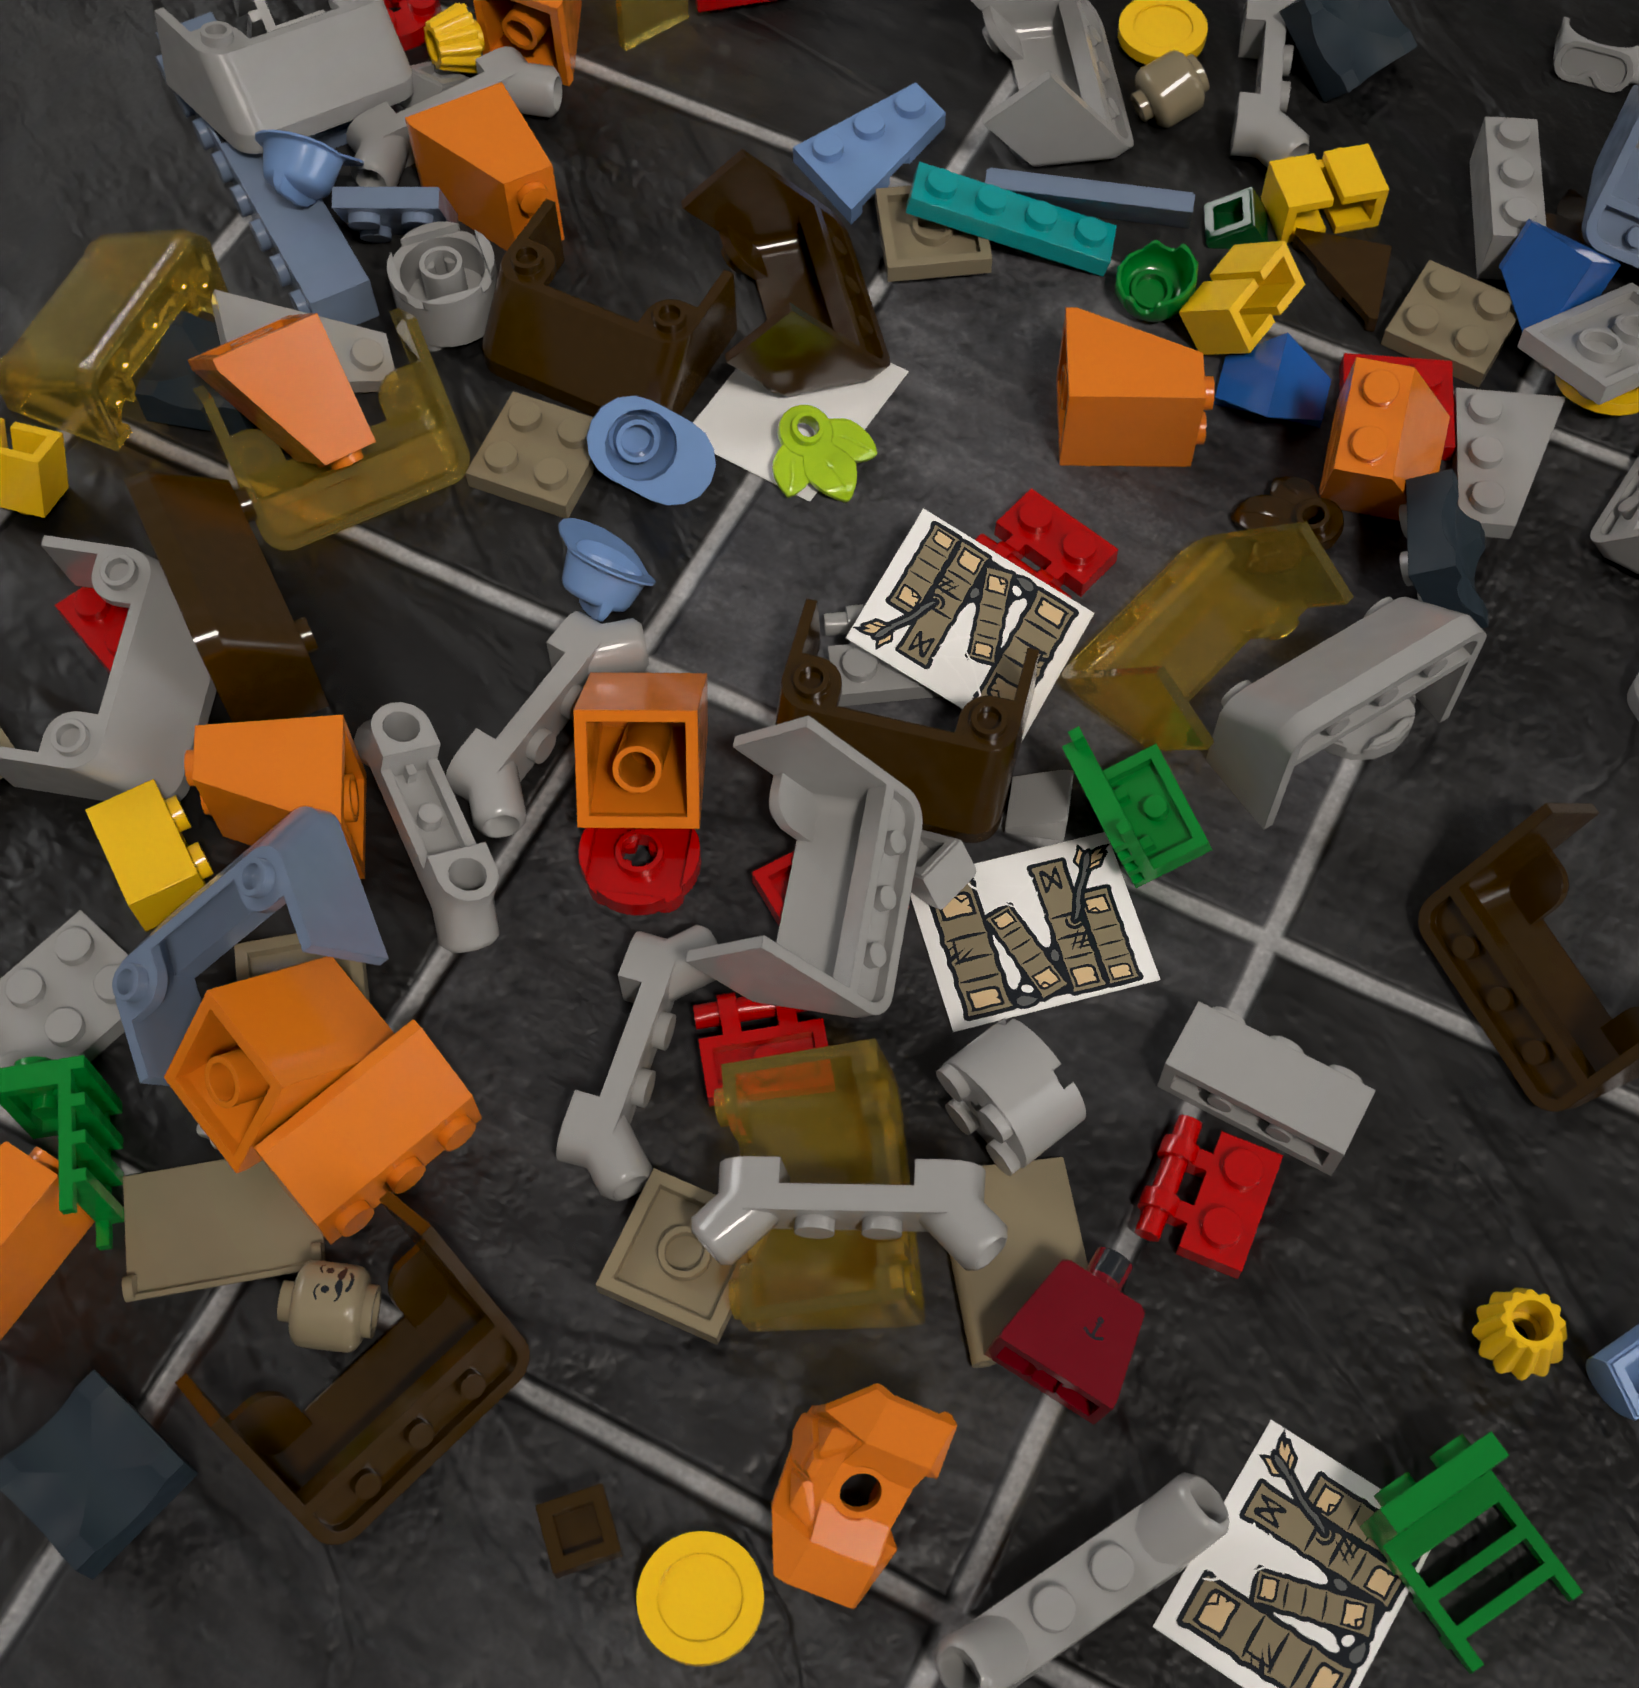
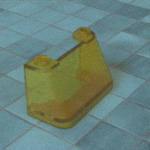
[0,229,228,451]
[714,1038,925,1332]

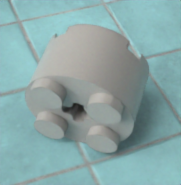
[387,221,498,351]
[936,1018,1086,1176]

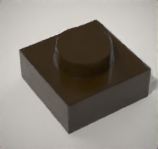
[535,1483,624,1579]

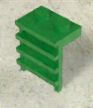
[1062,726,1212,888]
[0,1055,125,1251]
[1360,1431,1583,1674]

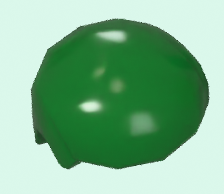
[1115,240,1198,322]

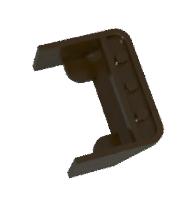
[681,149,890,396]
[482,199,737,416]
[124,470,329,723]
[770,598,1039,843]
[1418,803,1639,1112]
[175,1191,530,1545]

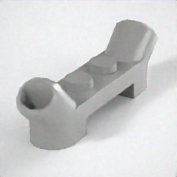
[1230,0,1309,169]
[346,46,562,187]
[446,611,649,838]
[354,702,500,953]
[556,925,718,1201]
[691,1156,1008,1271]
[935,1473,1229,1688]

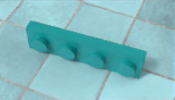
[905,162,1117,276]

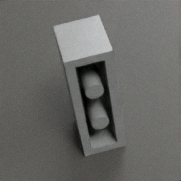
[1469,116,1546,280]
[1157,1001,1376,1176]

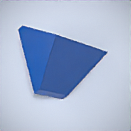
[1498,219,1621,332]
[1214,333,1332,428]

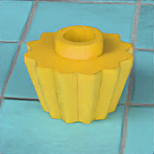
[424,3,485,74]
[1472,1288,1567,1381]

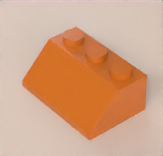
[254,1019,482,1245]

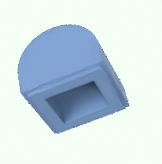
[1586,1324,1639,1421]

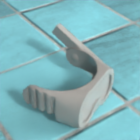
[1553,17,1639,93]

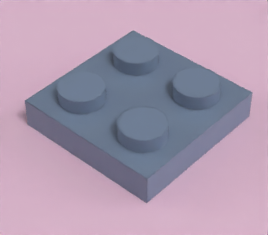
[332,187,458,243]

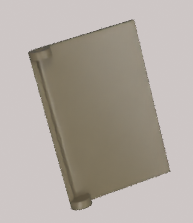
[950,1157,1088,1368]
[122,1159,326,1302]

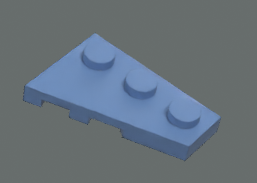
[793,83,946,224]

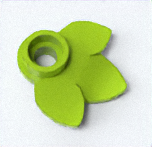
[772,405,877,503]

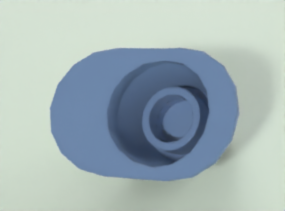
[255,129,364,207]
[586,395,716,505]
[558,518,656,622]

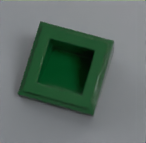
[1204,187,1269,249]

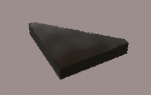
[1292,228,1392,332]

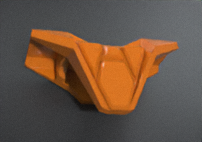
[771,1383,958,1609]

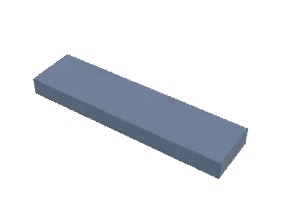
[985,168,1195,229]

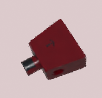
[984,1247,1145,1425]

